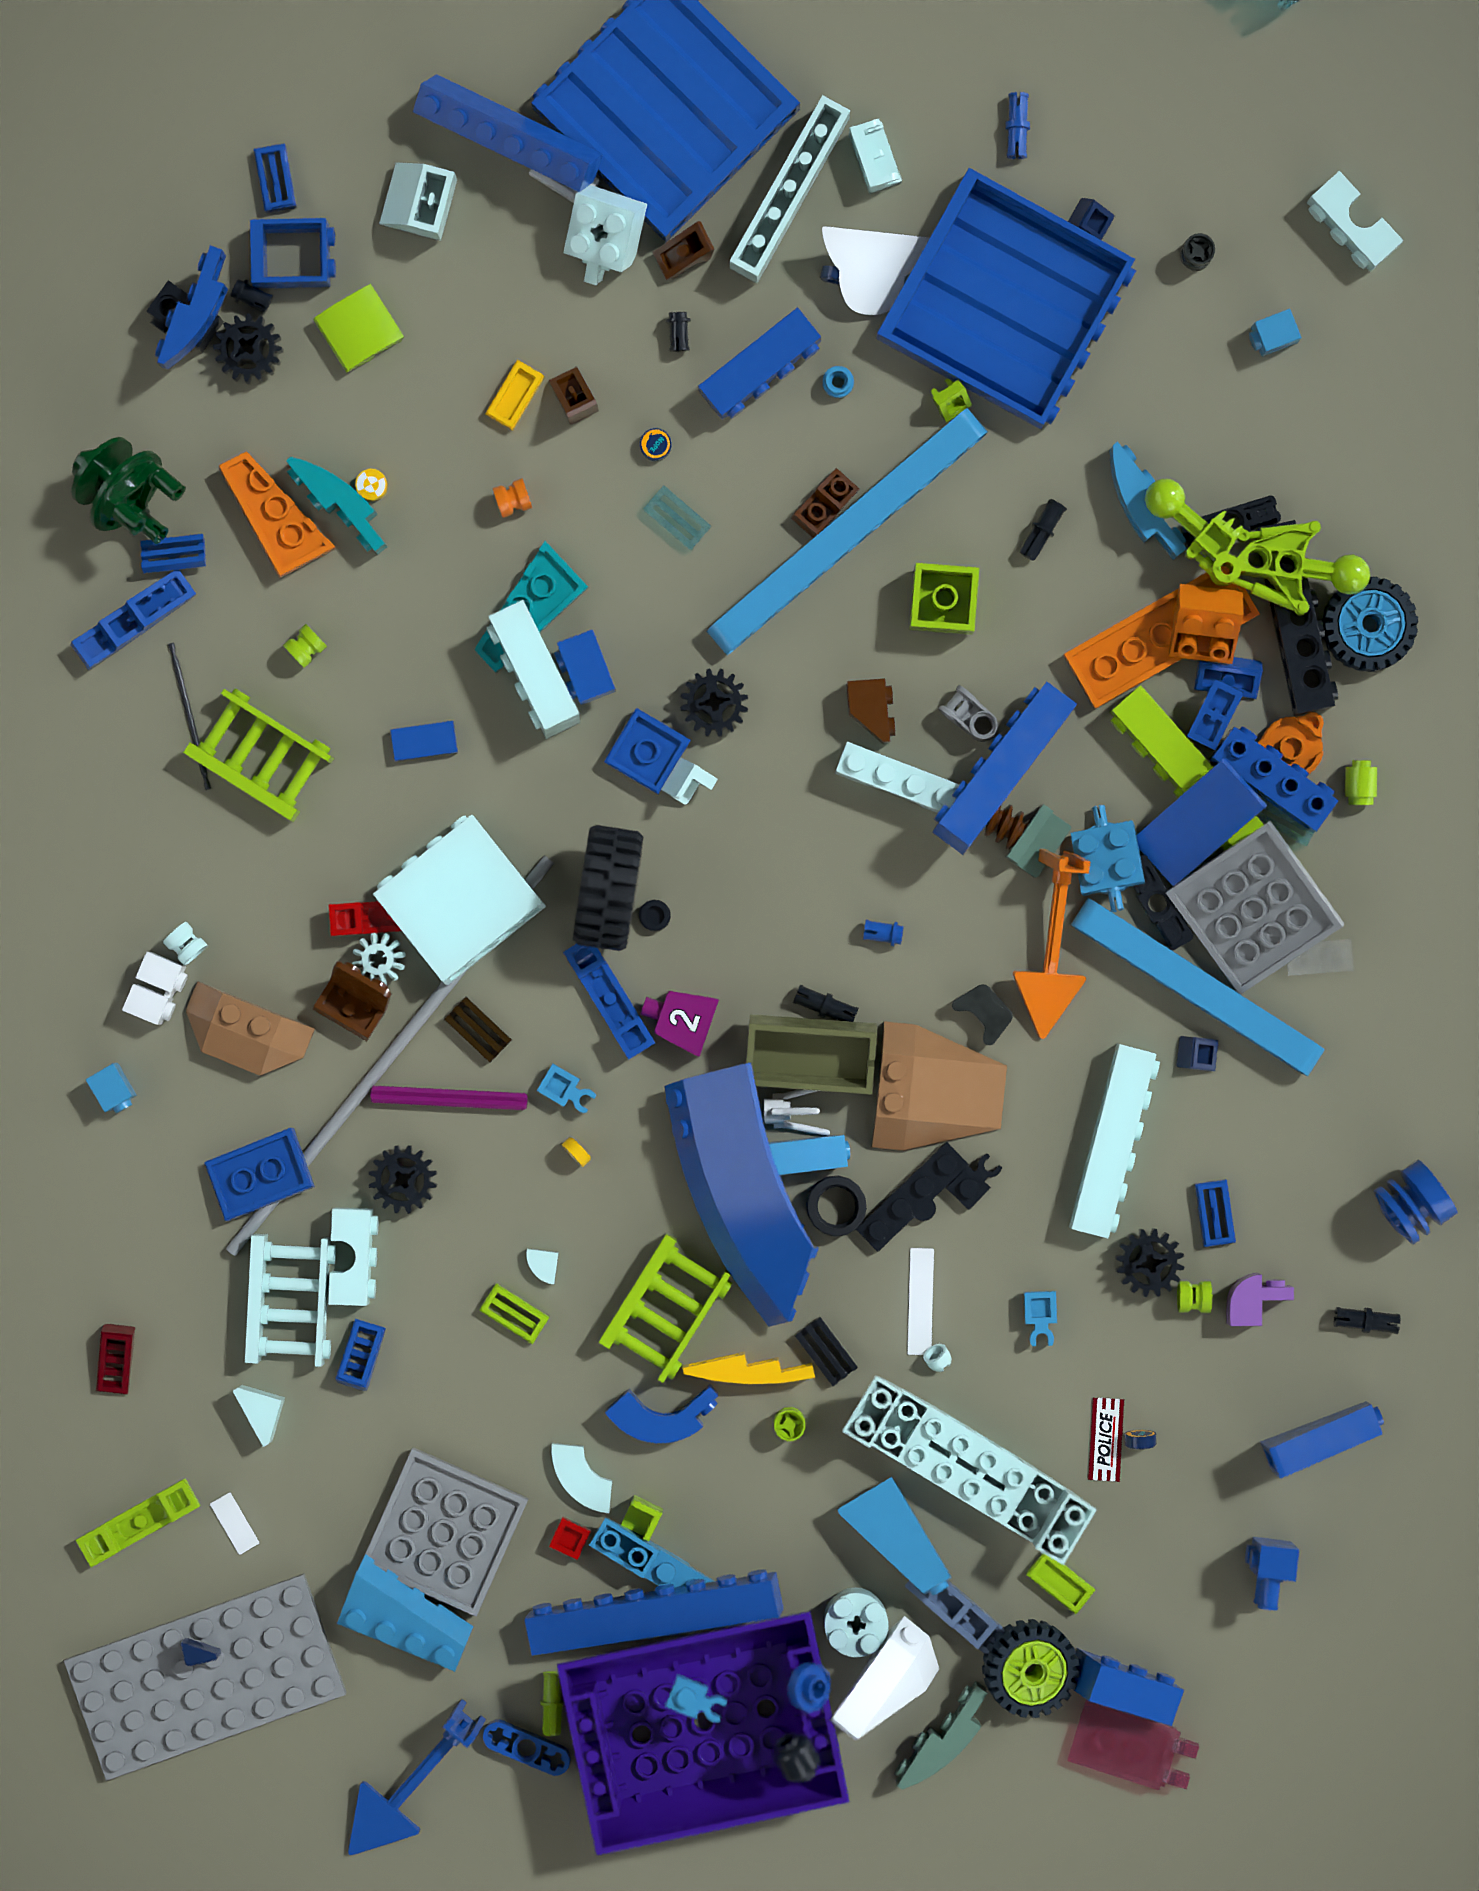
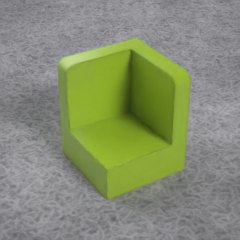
[621,1495,663,1542]

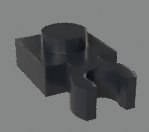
[946,1153,1002,1210]

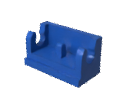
[1187,679,1244,750]

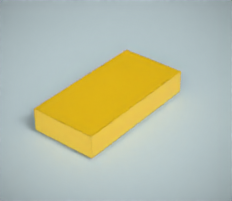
[485,359,545,431]

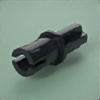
[1020,499,1067,561]

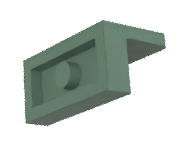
[1005,804,1071,878]

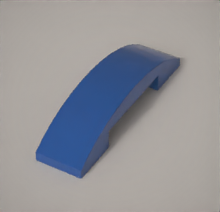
[563,943,656,1060]

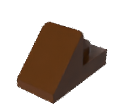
[653,221,715,280]

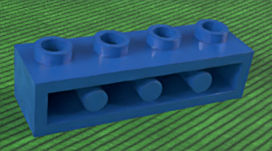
[698,307,821,420]
[1209,726,1339,833]

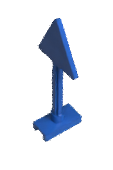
[348,1699,486,1855]

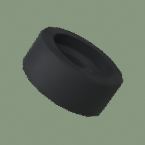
[806,1175,867,1237]

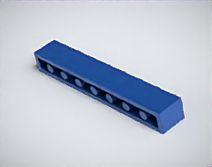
[524,1569,784,1656]

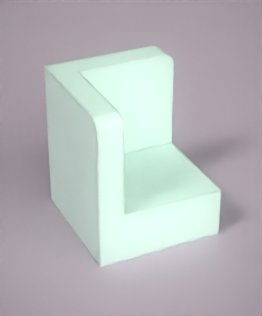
[661,757,718,805]

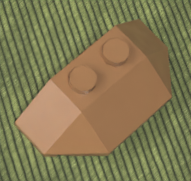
[186,981,315,1076]

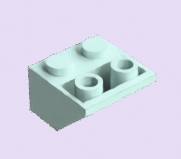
[380,163,457,241]

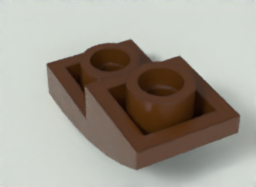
[791,468,860,538]

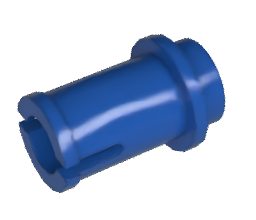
[863,919,904,947]

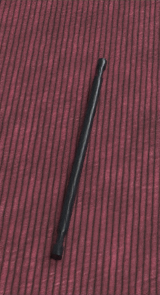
[168,643,212,790]

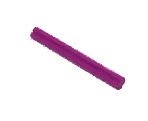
[370,1086,528,1110]

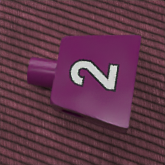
[640,991,719,1057]

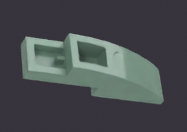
[894,1681,988,1790]

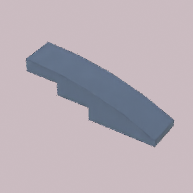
[905,1580,1006,1654]

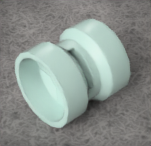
[163,922,208,966]

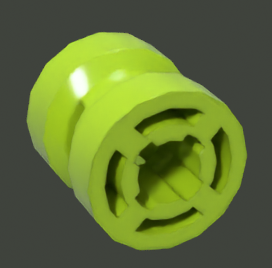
[283,624,328,668]
[1177,1281,1212,1313]
[774,1406,805,1441]

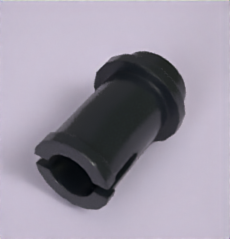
[231,279,273,314]
[666,312,691,352]

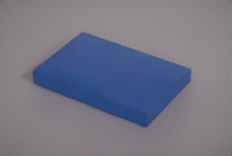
[204,1127,315,1222]

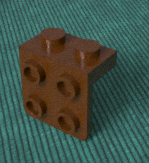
[313,961,392,1042]

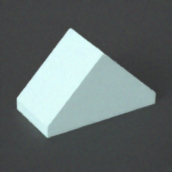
[233,1385,285,1447]

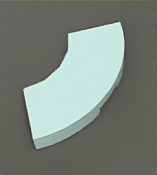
[552,1443,612,1513]

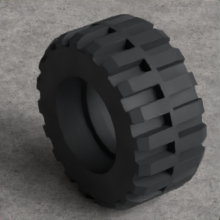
[572,825,643,951]

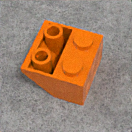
[1169,584,1243,664]

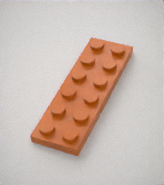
[1063,566,1260,709]

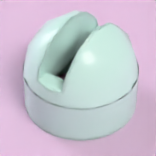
[923,1344,952,1372]

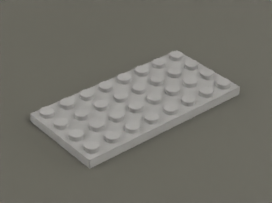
[64,1573,347,1781]

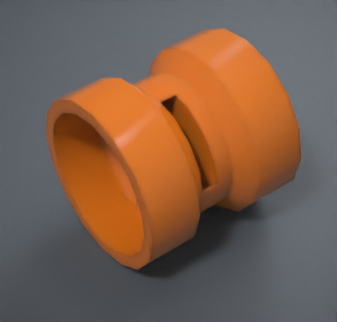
[493,478,532,518]

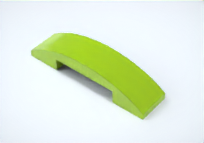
[76,1478,201,1568]

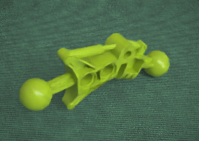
[1145,478,1370,615]

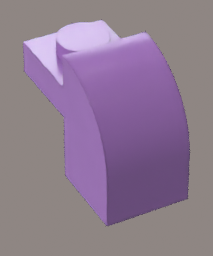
[1226,1273,1294,1326]

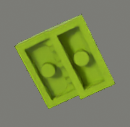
[313,284,404,373]

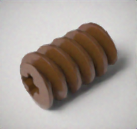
[984,805,1031,850]

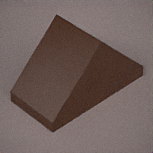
[549,367,599,425]

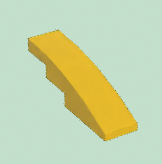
[683,1352,815,1384]

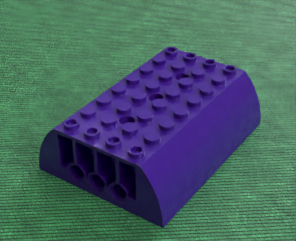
[557,1611,850,1856]

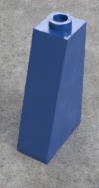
[1260,1401,1384,1479]

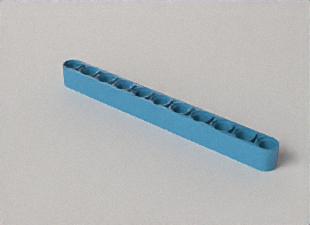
[706,408,988,655]

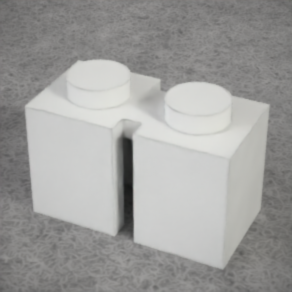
[122,952,188,1025]

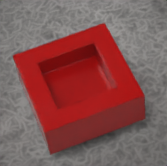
[549,1516,591,1560]

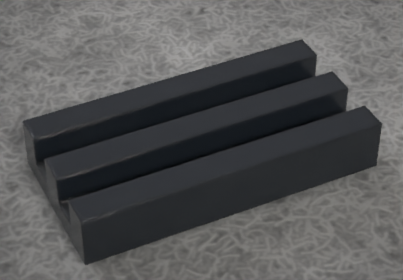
[795,1316,858,1386]

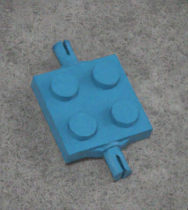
[1070,805,1145,912]

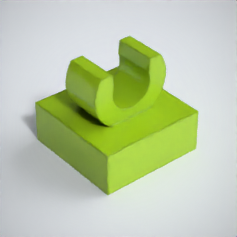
[931,379,972,423]

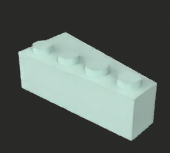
[486,600,580,739]

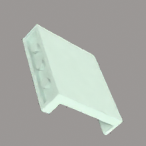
[373,815,546,985]

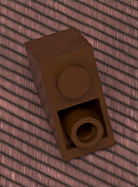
[847,678,895,744]

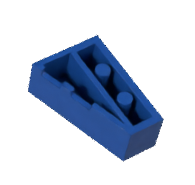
[1072,1648,1184,1726]

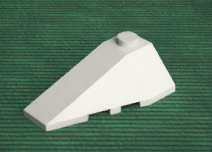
[831,1616,939,1741]

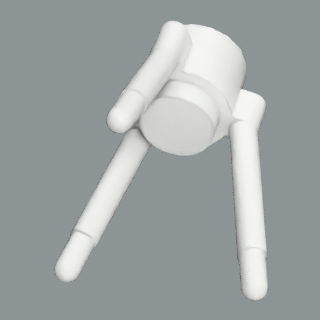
[764,1089,830,1136]

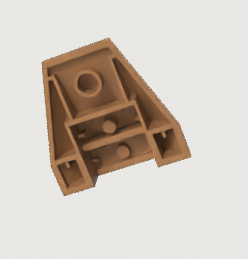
[872,1021,1007,1150]

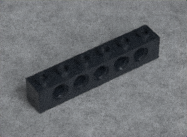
[1255,520,1338,716]

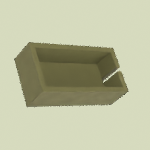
[746,1014,877,1094]

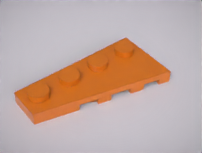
[219,451,336,578]

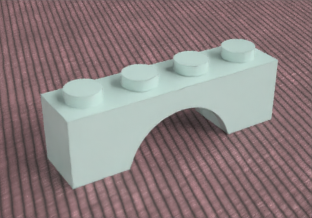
[835,742,959,813]

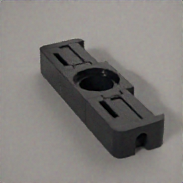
[1180,495,1281,549]
[1133,855,1193,951]

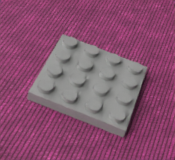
[1166,821,1344,995]
[364,1447,528,1617]

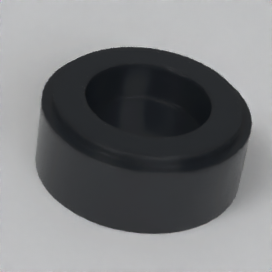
[639,900,671,931]

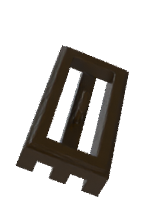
[444,996,512,1063]

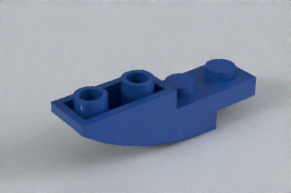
[155,245,228,369]

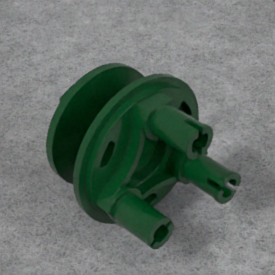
[71,437,186,544]

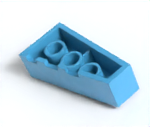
[337,1554,473,1672]

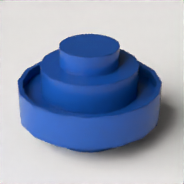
[788,1662,830,1712]

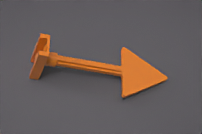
[1013,849,1090,1039]

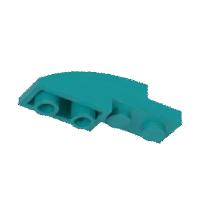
[286,457,387,555]

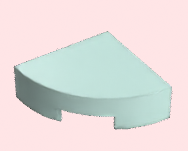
[526,1248,559,1284]

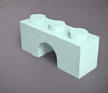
[1307,171,1403,272]
[328,1207,379,1306]

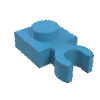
[537,1064,597,1113]
[1024,1291,1057,1346]
[666,1674,727,1722]

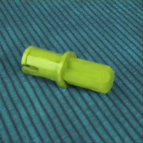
[540,1671,565,1737]

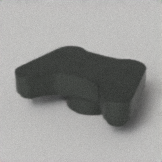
[952,984,1013,1046]

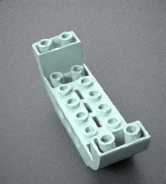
[843,1376,1096,1565]

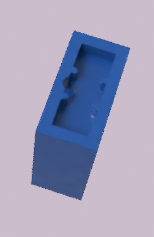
[250,218,336,289]

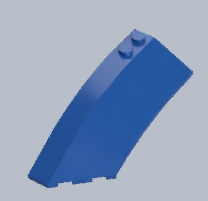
[664,1063,819,1327]

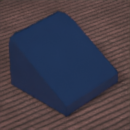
[1068,198,1115,240]
[1177,1036,1219,1071]
[181,1638,221,1666]

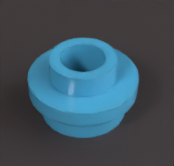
[822,366,854,398]

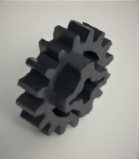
[213,313,284,384]
[680,668,748,737]
[369,1145,438,1214]
[1115,1228,1185,1297]

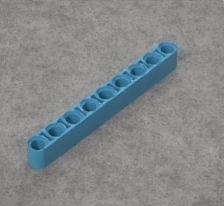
[1071,898,1325,1077]

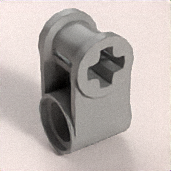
[938,685,998,742]

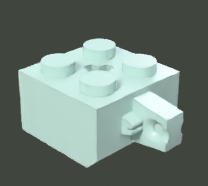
[563,185,647,285]

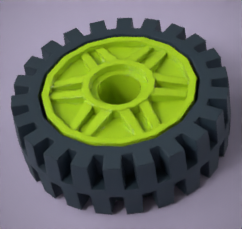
[982,1619,1080,1718]

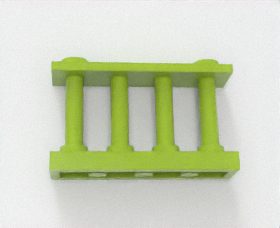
[183,688,334,822]
[598,1233,733,1383]

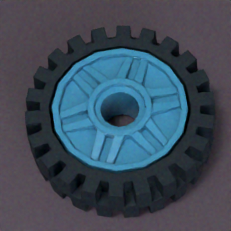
[1322,577,1418,672]

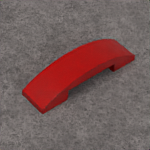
[328,901,402,936]

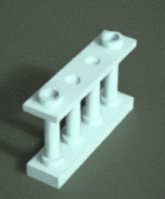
[245,1234,336,1367]

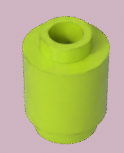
[1345,760,1377,805]

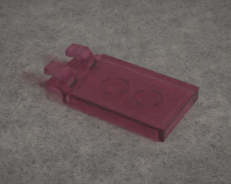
[1067,1699,1199,1790]

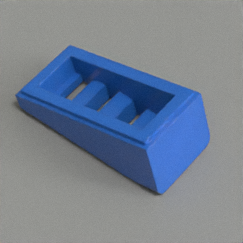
[336,1319,386,1391]

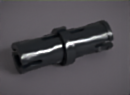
[793,984,859,1022]
[1334,1307,1401,1334]

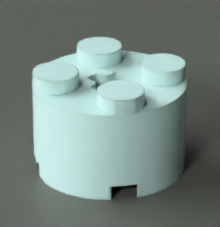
[824,1587,888,1657]

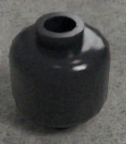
[772,1732,820,1783]

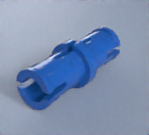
[1005,92,1030,159]

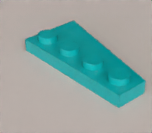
[474,541,588,673]

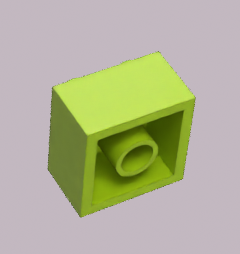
[909,563,979,635]

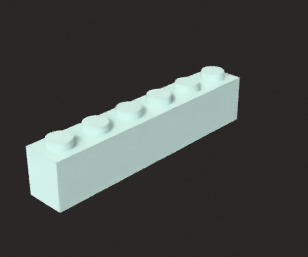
[730,95,850,283]
[1069,1044,1160,1238]

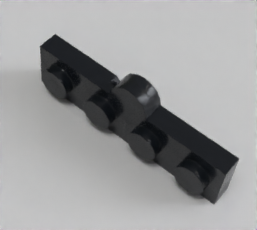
[856,1141,969,1252]

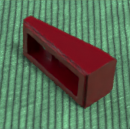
[96,1324,135,1394]

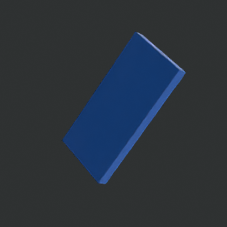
[1136,758,1267,886]

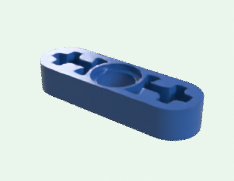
[483,1719,571,1776]

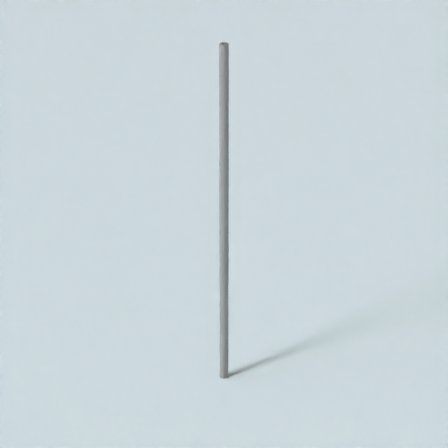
[226,855,554,1256]

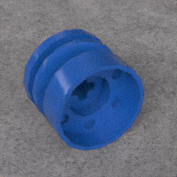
[1373,1159,1458,1245]

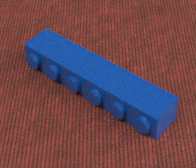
[413,74,603,192]
[933,682,1077,855]

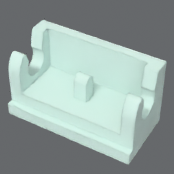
[849,119,902,194]

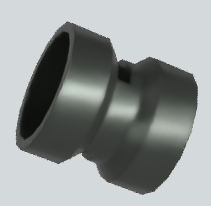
[1180,233,1215,271]

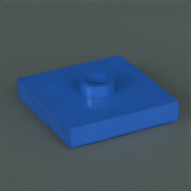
[604,708,691,795]

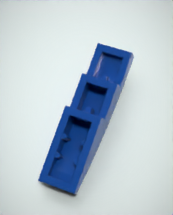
[70,570,196,670]

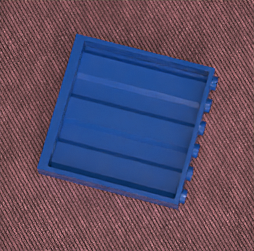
[531,0,800,242]
[876,168,1136,429]

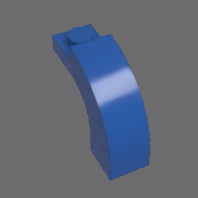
[605,1384,718,1443]

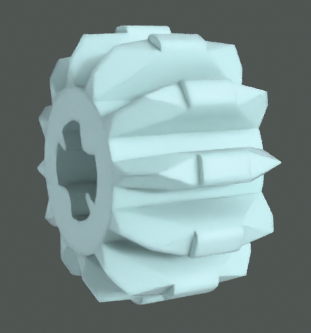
[352,933,406,985]

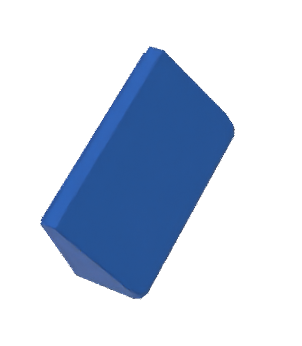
[1194,657,1263,699]

